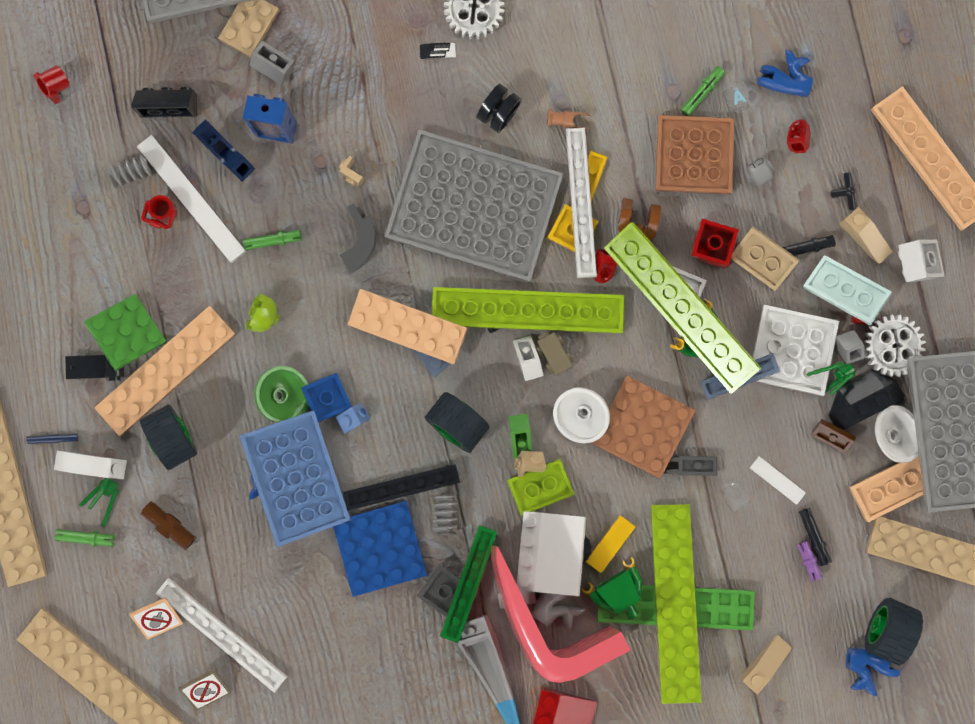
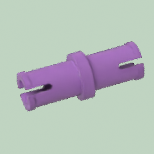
[797,541,823,582]

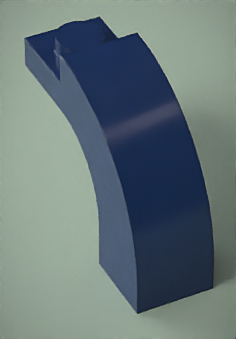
[192,119,255,182]

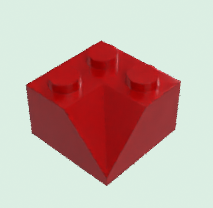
[691,218,739,269]

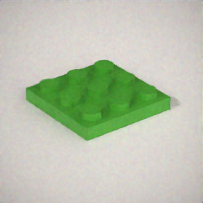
[84,294,166,371]

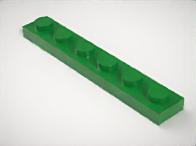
[439,525,497,643]

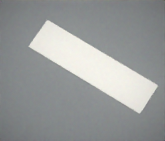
[750,456,806,505]

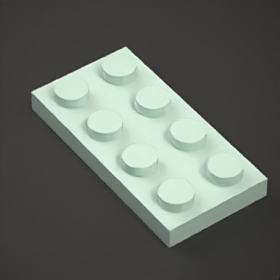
[803,255,892,325]

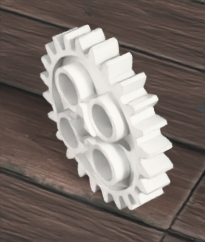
[444,0,505,40]
[863,315,926,377]

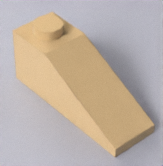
[839,207,893,265]
[739,634,792,695]

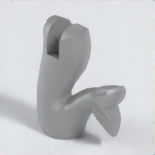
[531,593,585,630]

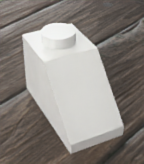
[513,335,544,381]

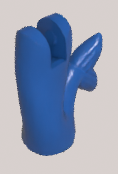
[757,50,813,97]
[846,648,901,696]

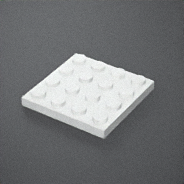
[752,305,839,396]

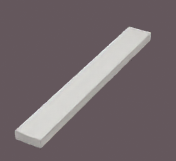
[566,128,597,278]
[137,135,246,263]
[155,578,288,693]

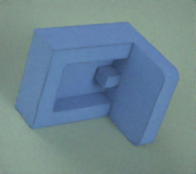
[335,403,370,434]

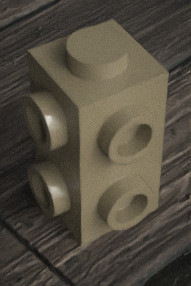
[535,332,574,376]

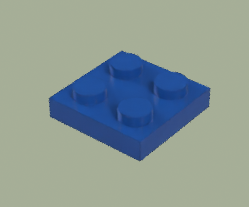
[301,373,352,423]

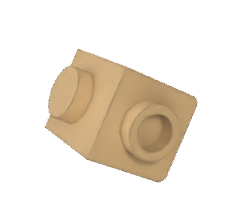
[339,156,364,187]
[514,451,546,477]

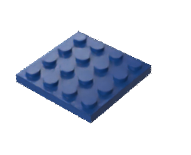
[333,501,427,597]

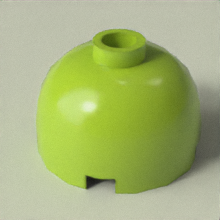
[245,293,280,332]

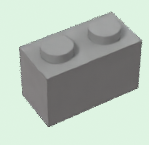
[250,41,294,86]

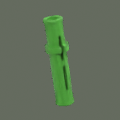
[680,66,726,116]
[243,229,302,251]
[54,529,116,547]

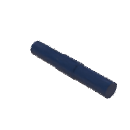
[26,434,78,444]

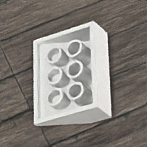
[517,512,586,596]

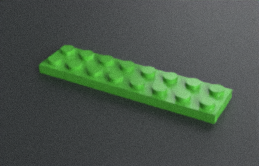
[597,582,755,630]

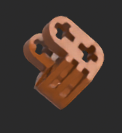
[618,198,661,240]

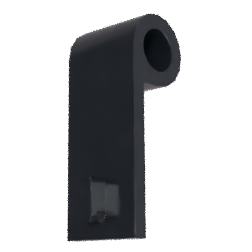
[65,355,124,381]

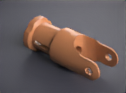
[547,109,590,130]

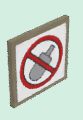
[178,669,231,711]

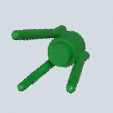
[807,361,855,395]
[79,478,119,527]

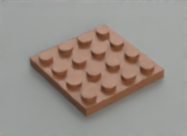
[655,115,734,195]
[591,376,696,479]

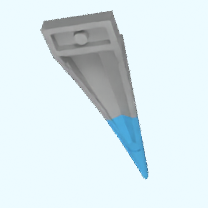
[457,615,521,724]

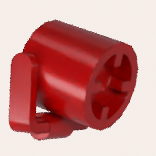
[33,65,70,105]
[141,195,177,229]

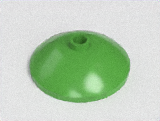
[254,366,308,423]

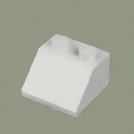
[898,240,945,282]

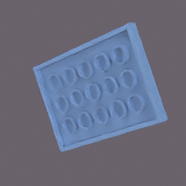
[239,410,350,547]

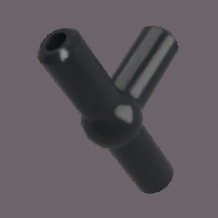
[830,172,856,211]

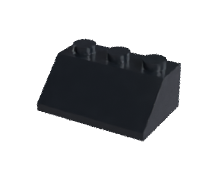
[131,87,197,118]

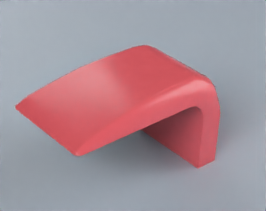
[491,545,630,683]

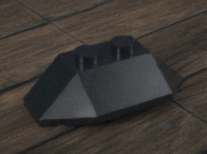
[828,371,905,430]

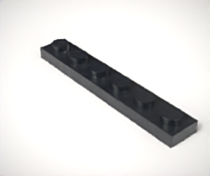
[343,464,460,511]

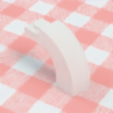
[54,450,127,479]

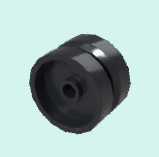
[476,83,522,133]

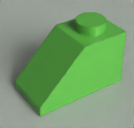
[508,414,532,459]

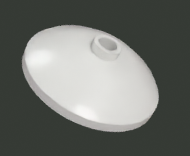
[553,387,610,443]
[875,405,919,463]

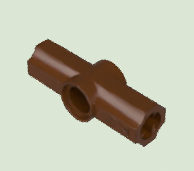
[140,501,197,550]

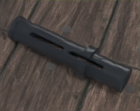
[782,234,836,256]
[798,507,832,566]

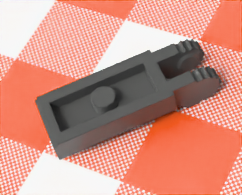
[663,456,717,476]

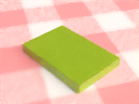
[507,459,575,516]

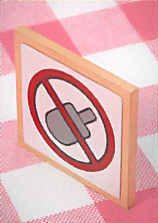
[129,597,183,640]

